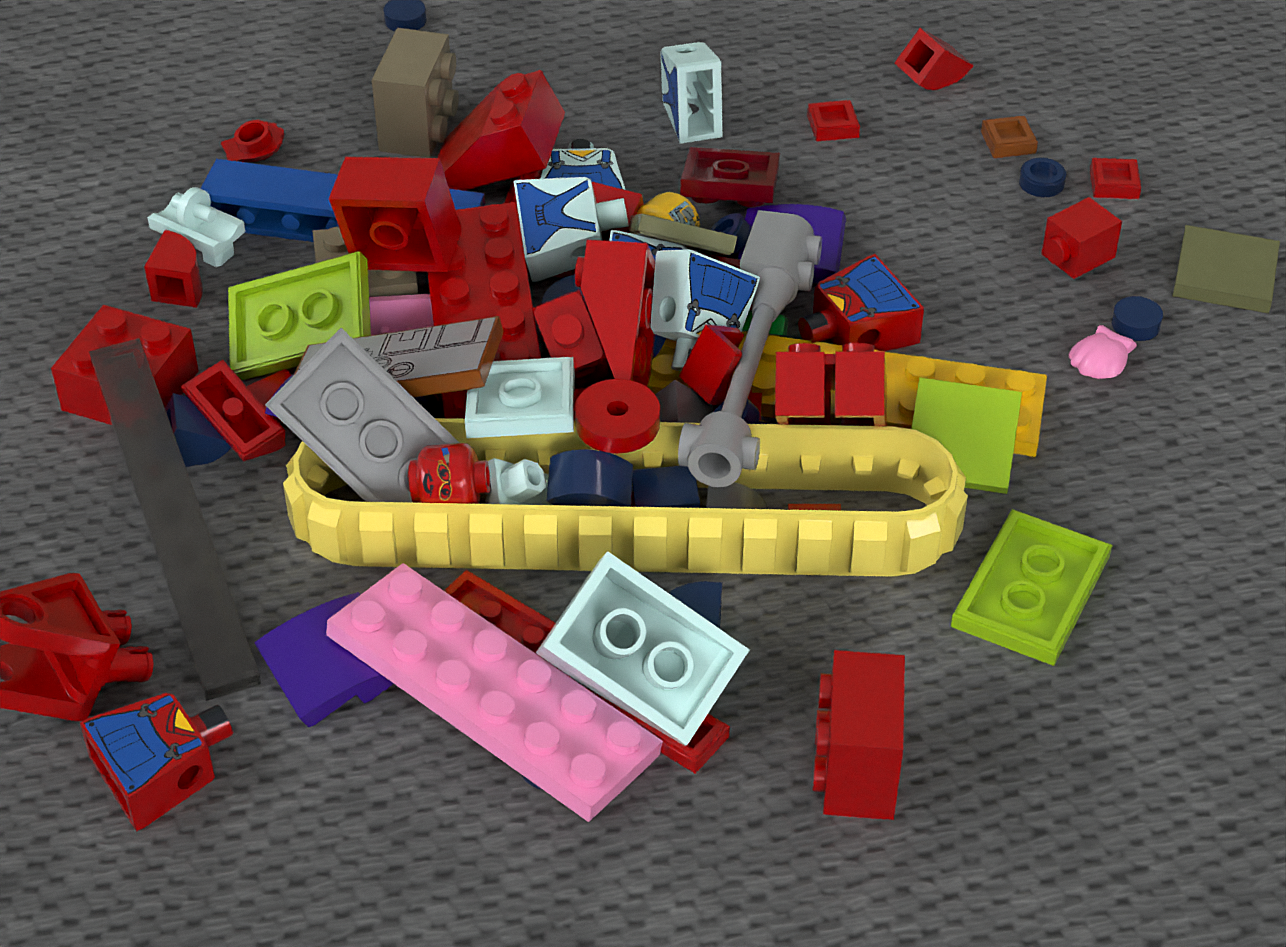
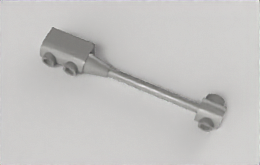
[678,210,822,487]

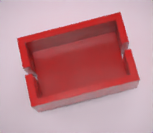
[775,343,887,426]

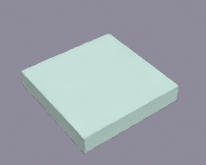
[465,357,575,438]

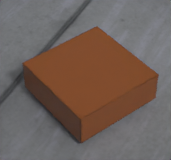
[981,116,1038,158]

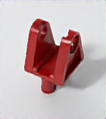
[0,573,154,721]

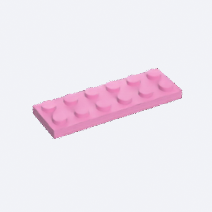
[326,563,663,822]

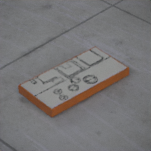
[293,316,504,397]

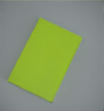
[228,251,371,380]
[951,509,1112,666]

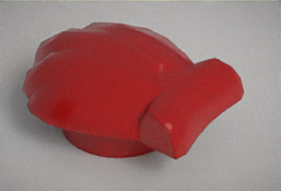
[221,120,284,163]

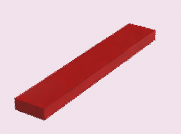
[444,570,730,774]

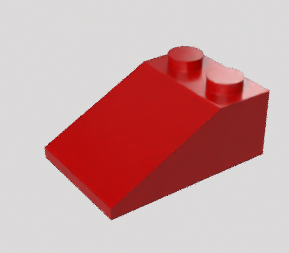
[437,70,565,191]
[575,240,655,388]

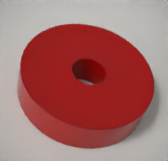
[575,379,660,454]

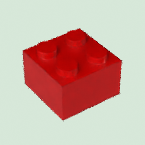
[329,157,462,272]
[51,305,199,436]
[813,650,905,820]

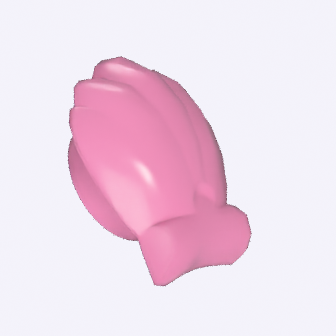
[1068,325,1137,379]

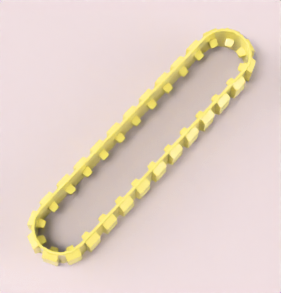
[283,418,968,577]

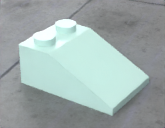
[536,551,749,746]

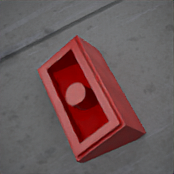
[181,359,285,461]

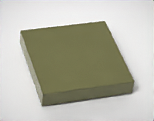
[627,214,738,256]
[1173,225,1280,313]

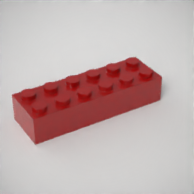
[428,202,541,419]

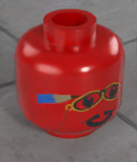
[408,443,490,504]

